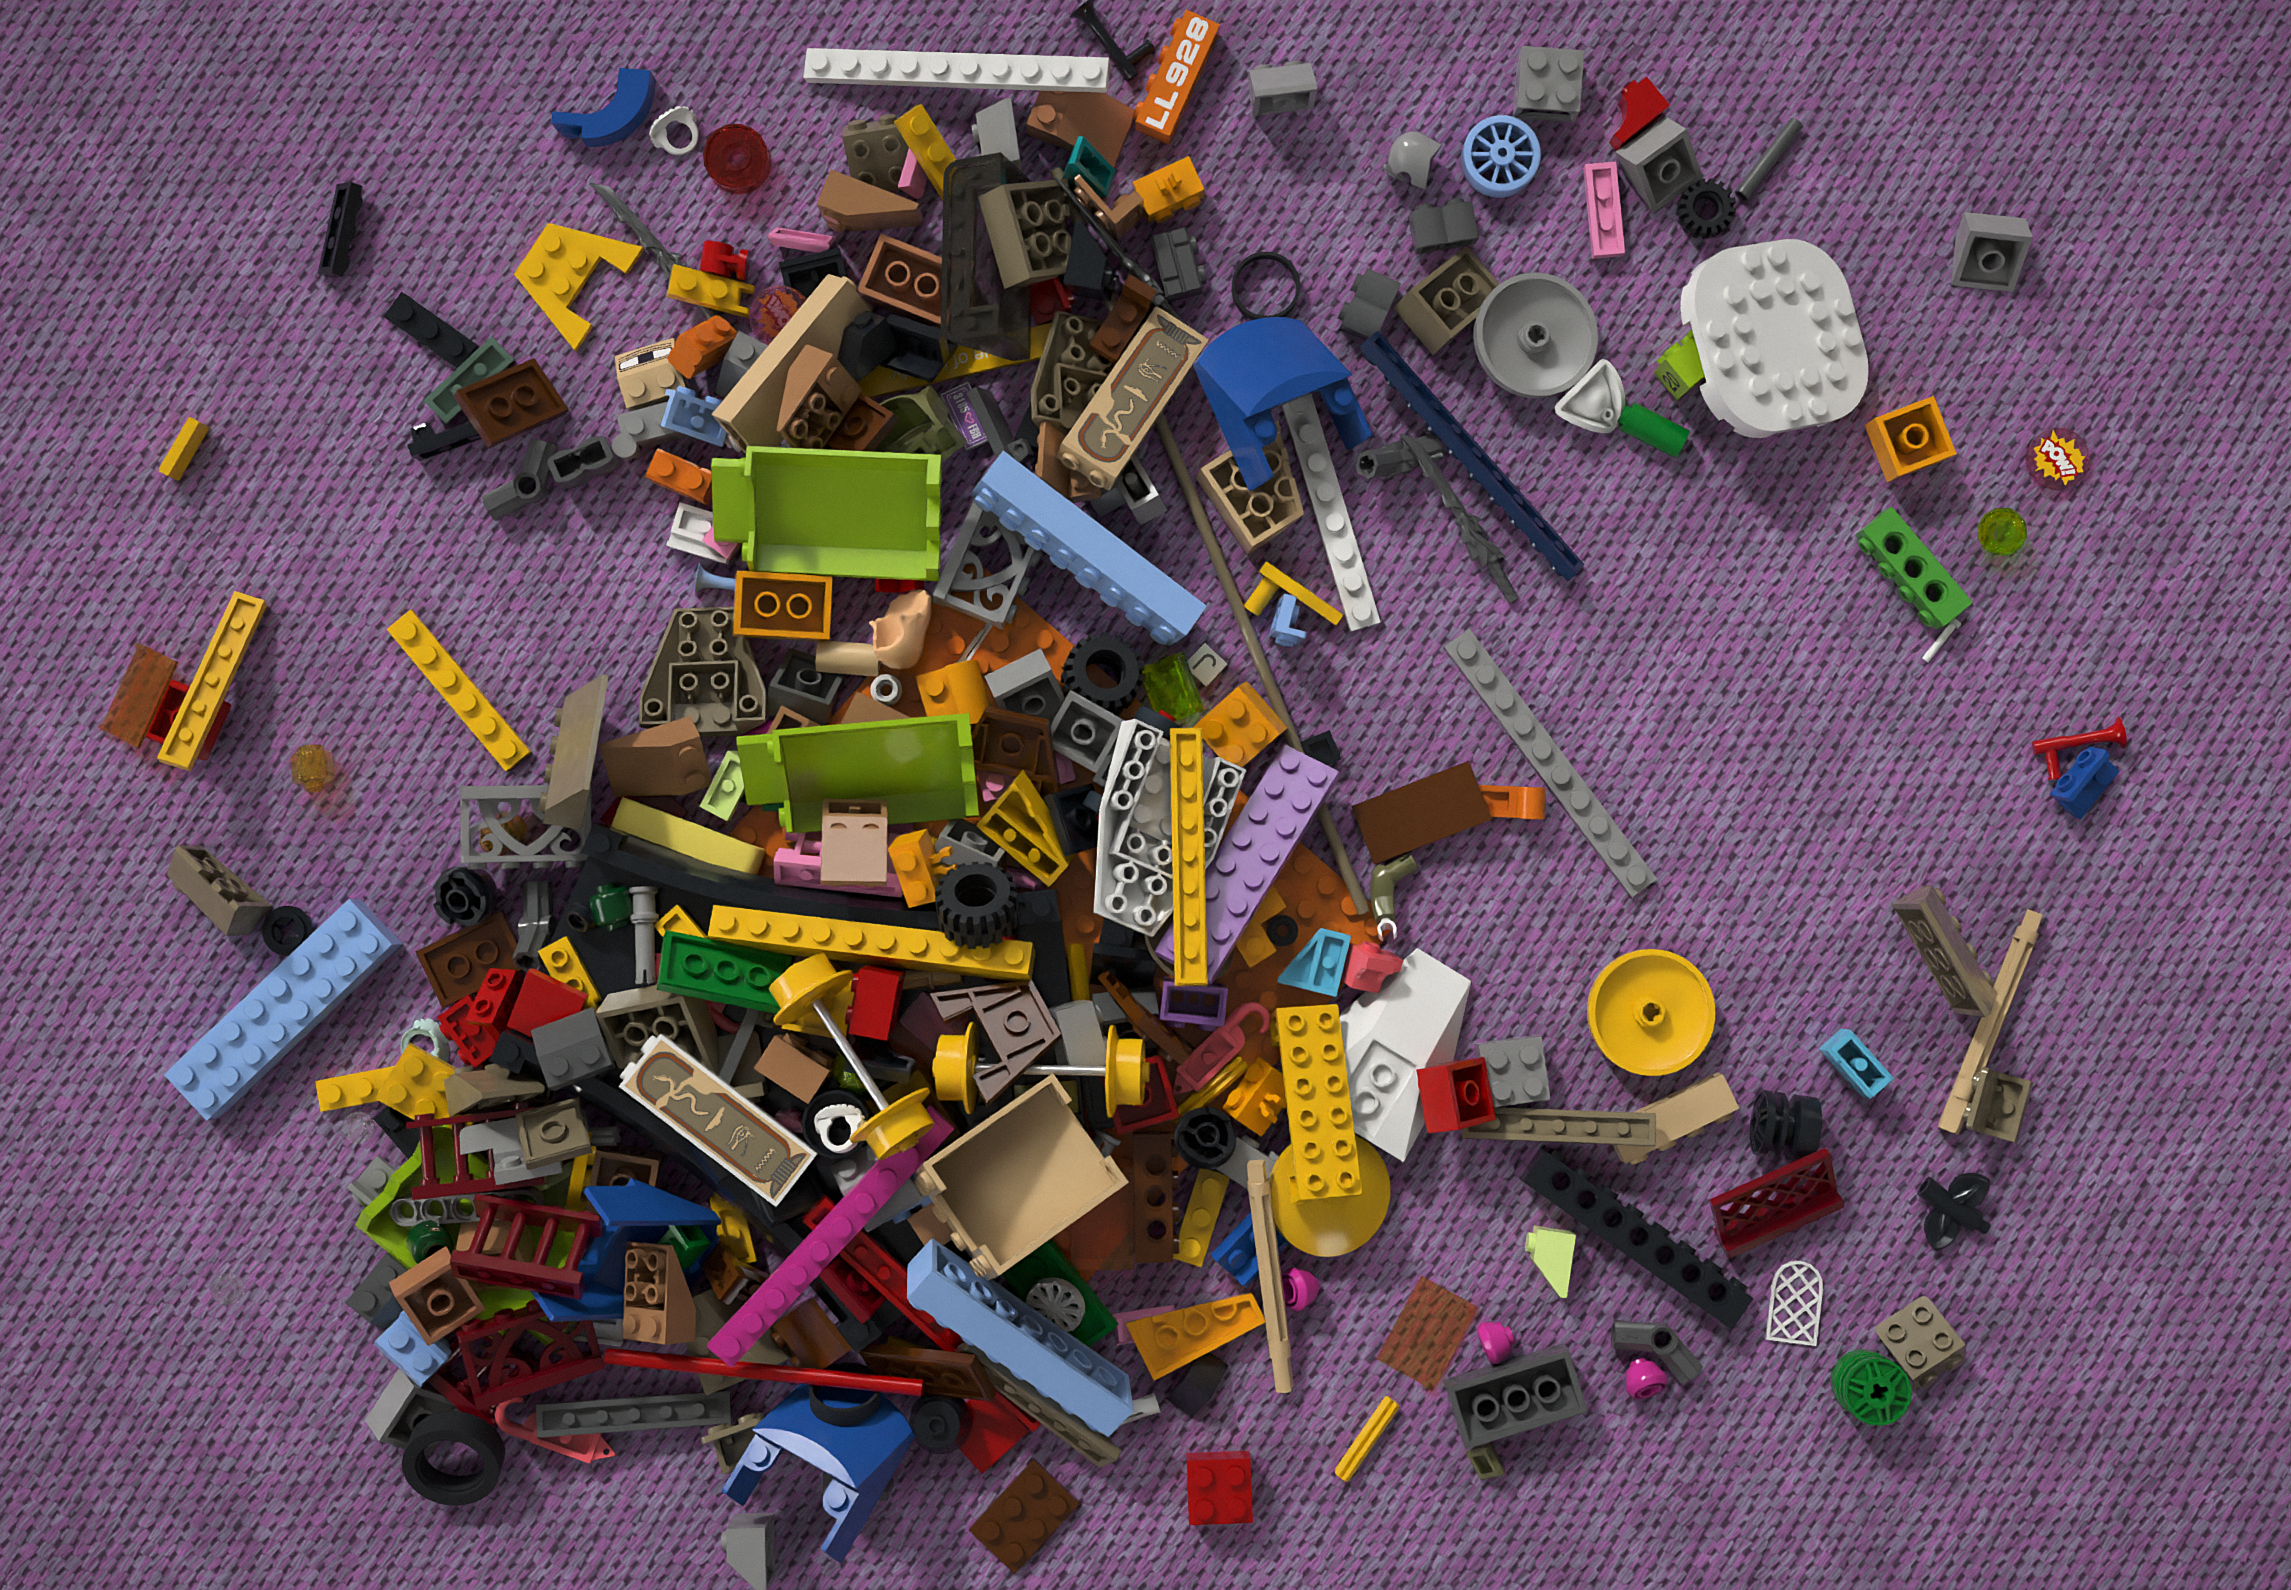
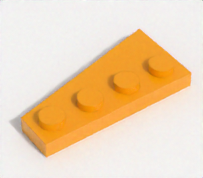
[1125,1292,1265,1381]

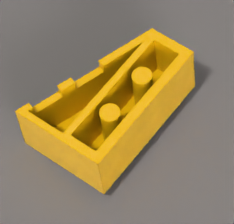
[976,770,1075,887]

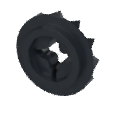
[262,906,315,956]

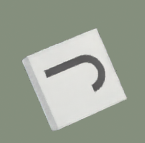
[1184,643,1228,687]

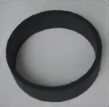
[1231,252,1300,320]
[809,1362,881,1426]

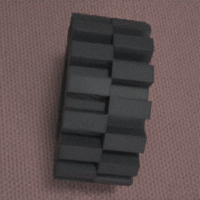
[1676,178,1736,239]

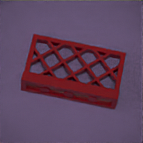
[1709,1148,1844,1259]

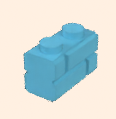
[1819,1028,1893,1099]

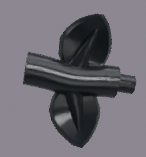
[1917,1173,1991,1251]

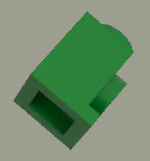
[657,1225,710,1269]

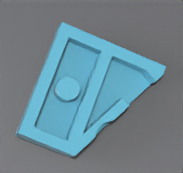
[1277,928,1351,997]

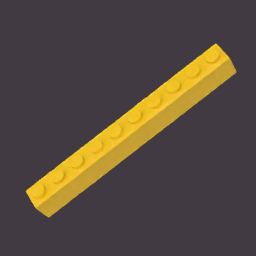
[708,905,1036,982]

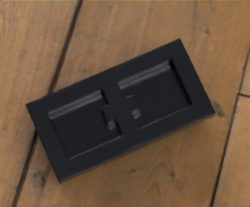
[779,248,848,301]

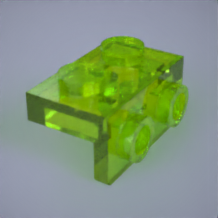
[1141,651,1205,722]

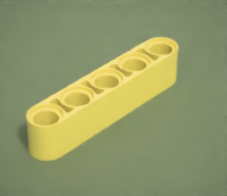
[611,797,766,875]

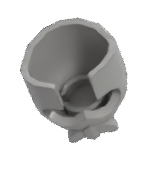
[1383,131,1442,190]

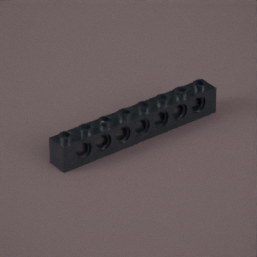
[1519,1148,1753,1330]

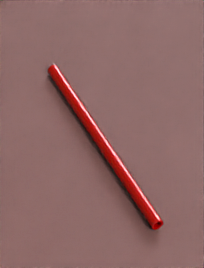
[604,1348,924,1396]

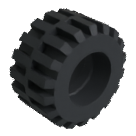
[1061,632,1144,716]
[935,861,1019,949]

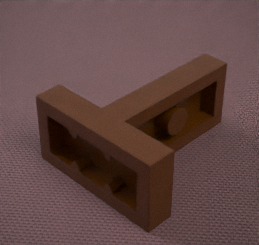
[1089,274,1157,365]
[701,1241,771,1305]

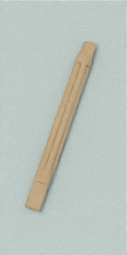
[1937,909,2043,1135]
[1247,1159,1294,1393]

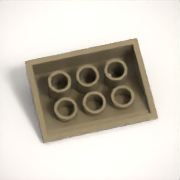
[538,674,609,830]
[1891,885,1996,1017]

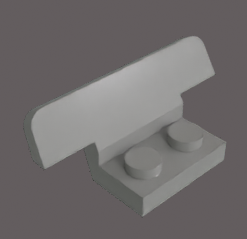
[460,1108,590,1185]

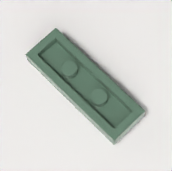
[423,336,514,423]

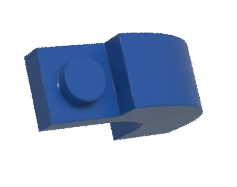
[551,68,656,147]

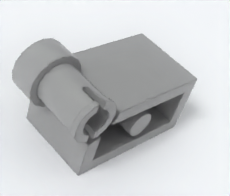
[612,402,689,461]

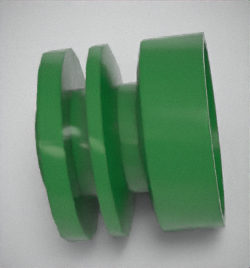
[1830,1349,1912,1426]

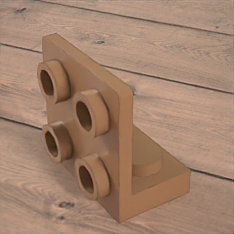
[1074,174,1145,240]
[1035,421,1102,503]

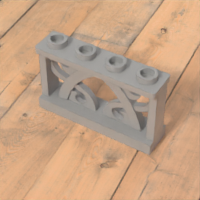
[933,501,1042,630]
[459,785,591,869]

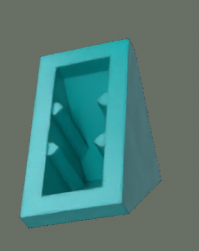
[1062,136,1116,197]

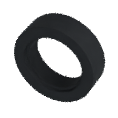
[402,1411,505,1506]

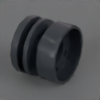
[802,1086,874,1159]
[1750,1089,1822,1161]

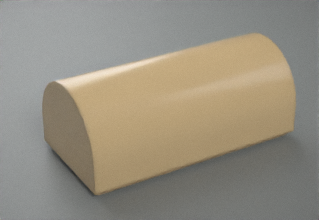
[815,640,881,677]

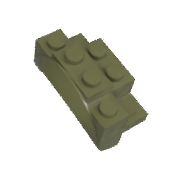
[873,385,967,462]

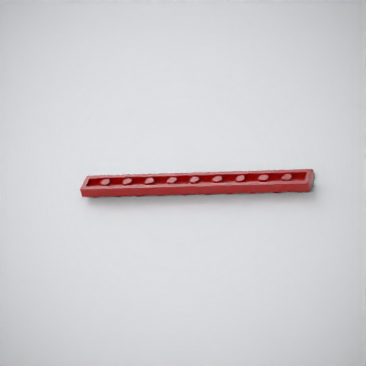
[802,1194,1041,1432]

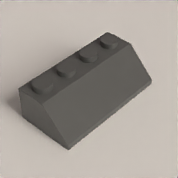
[1442,1343,1588,1449]

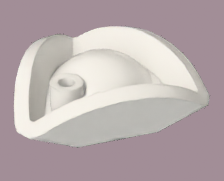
[1555,359,1625,433]

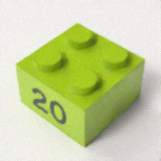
[1653,329,1705,400]

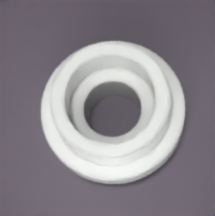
[870,674,902,706]

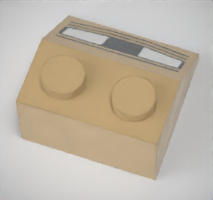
[615,338,690,412]

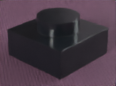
[1300,730,1341,765]

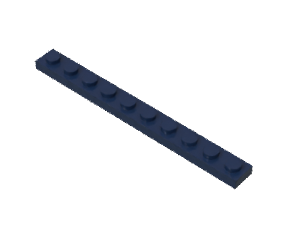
[1359,331,1584,581]

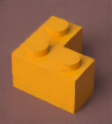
[1235,885,1287,968]

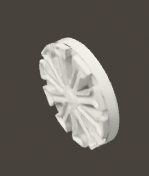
[1025,1277,1085,1332]

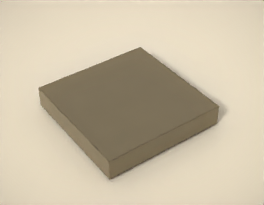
[515,1097,592,1170]

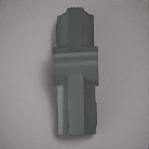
[1355,433,1444,480]
[481,438,559,521]
[512,881,558,972]
[1611,1320,1703,1384]

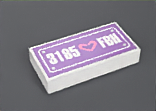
[940,382,989,452]

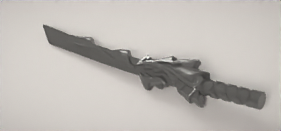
[1056,178,1187,325]
[590,183,719,320]
[1400,434,1519,604]

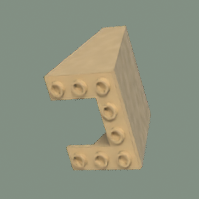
[913,1073,1129,1281]

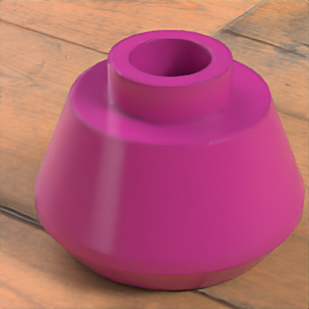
[1281,1268,1319,1311]
[1477,1322,1516,1364]
[1626,1358,1668,1399]

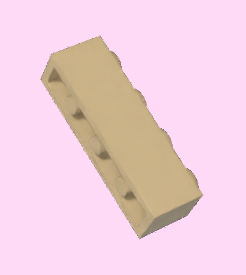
[1613,1072,1740,1165]

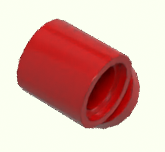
[699,241,750,281]

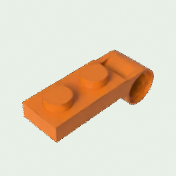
[1479,785,1546,819]

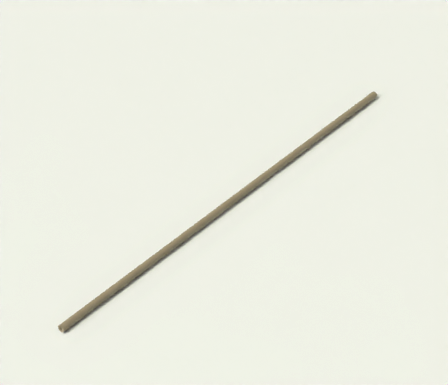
[1051,167,1370,915]

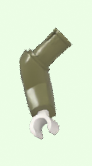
[1370,852,1418,941]

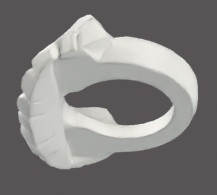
[649,106,699,156]
[814,1104,866,1153]

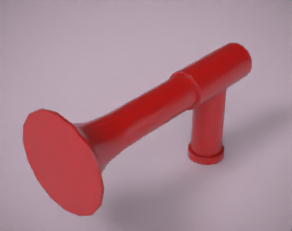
[2032,717,2127,780]

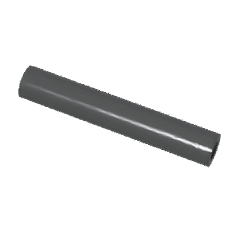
[1735,118,1803,201]

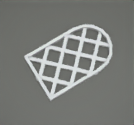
[1766,1261,1823,1346]

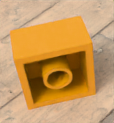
[1864,396,1957,483]
[1193,681,1288,768]

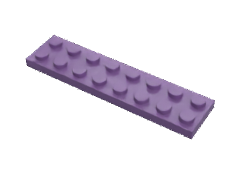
[1155,744,1339,985]

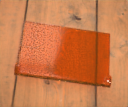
[97,642,179,749]
[1376,1276,1478,1391]

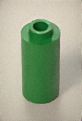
[1617,402,1690,458]

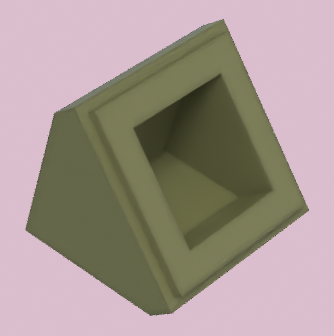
[1466,1441,1505,1480]

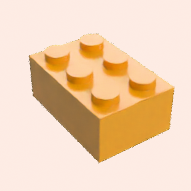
[732,570,832,642]

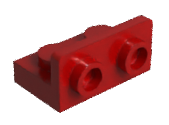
[1021,277,1075,326]
[465,968,524,1042]
[437,994,497,1068]

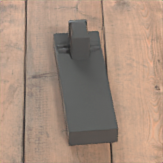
[967,387,1034,468]
[719,1008,776,1084]

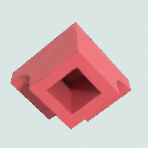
[1341,941,1403,993]

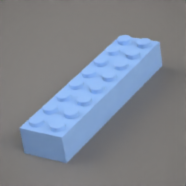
[969,451,1207,646]
[164,899,402,1121]
[907,1238,1133,1437]

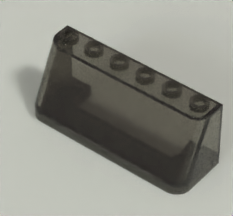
[941,152,1032,361]

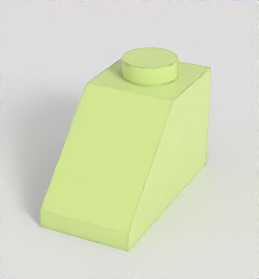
[1525,1225,1576,1298]

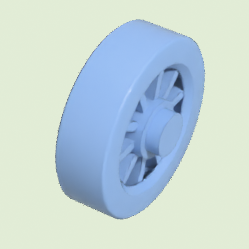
[1461,115,1541,198]

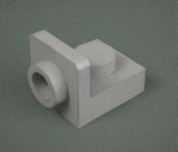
[347,1155,397,1207]

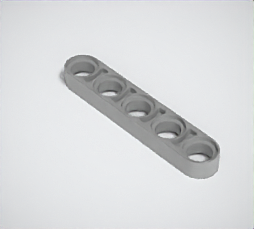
[390,1186,544,1226]

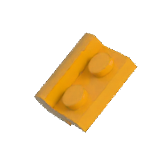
[915,660,991,728]

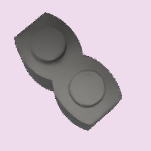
[1408,198,1479,254]
[1337,268,1401,341]
[547,436,621,489]

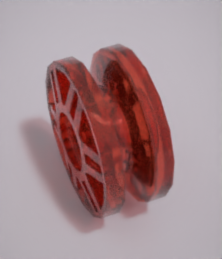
[703,123,772,195]

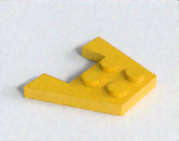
[514,223,644,352]

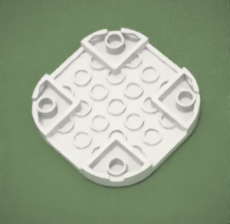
[1680,239,1868,438]

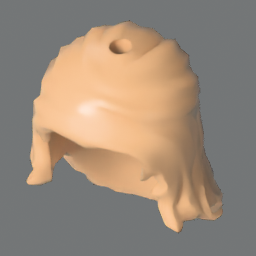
[869,589,932,669]

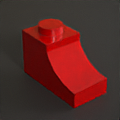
[1609,76,1670,151]

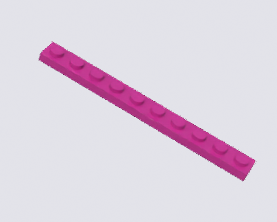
[707,1105,954,1368]

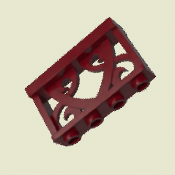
[455,1299,605,1410]

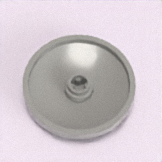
[1473,272,1598,399]

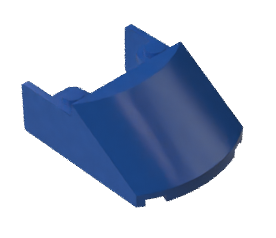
[1193,317,1372,491]
[531,1178,721,1322]
[722,1384,916,1563]

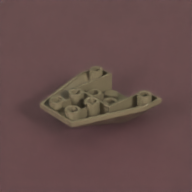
[1031,311,1146,443]
[639,606,767,737]

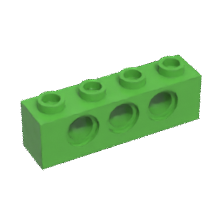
[1855,506,1973,629]

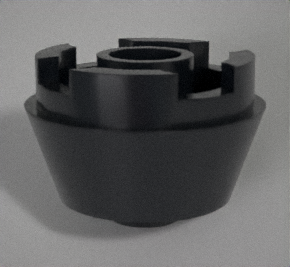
[433,867,497,927]
[1174,1107,1236,1169]
[909,1394,972,1454]

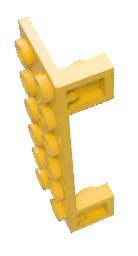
[1269,1004,1362,1205]

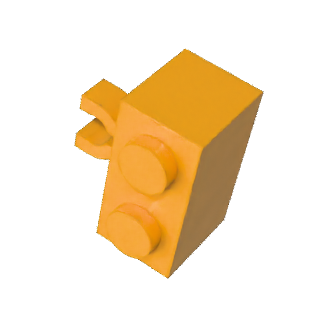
[1132,156,1205,223]
[888,829,958,908]
[1222,1057,1287,1137]

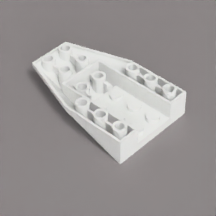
[1094,719,1246,937]
[1339,948,1471,1162]

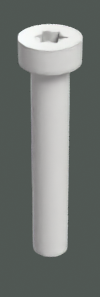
[1922,618,1961,663]

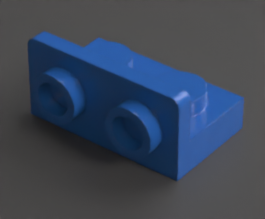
[2050,746,2120,819]
[1210,1212,1288,1288]

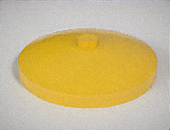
[1587,949,1716,1076]
[1269,1135,1391,1257]

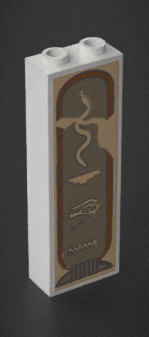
[619,1034,818,1207]

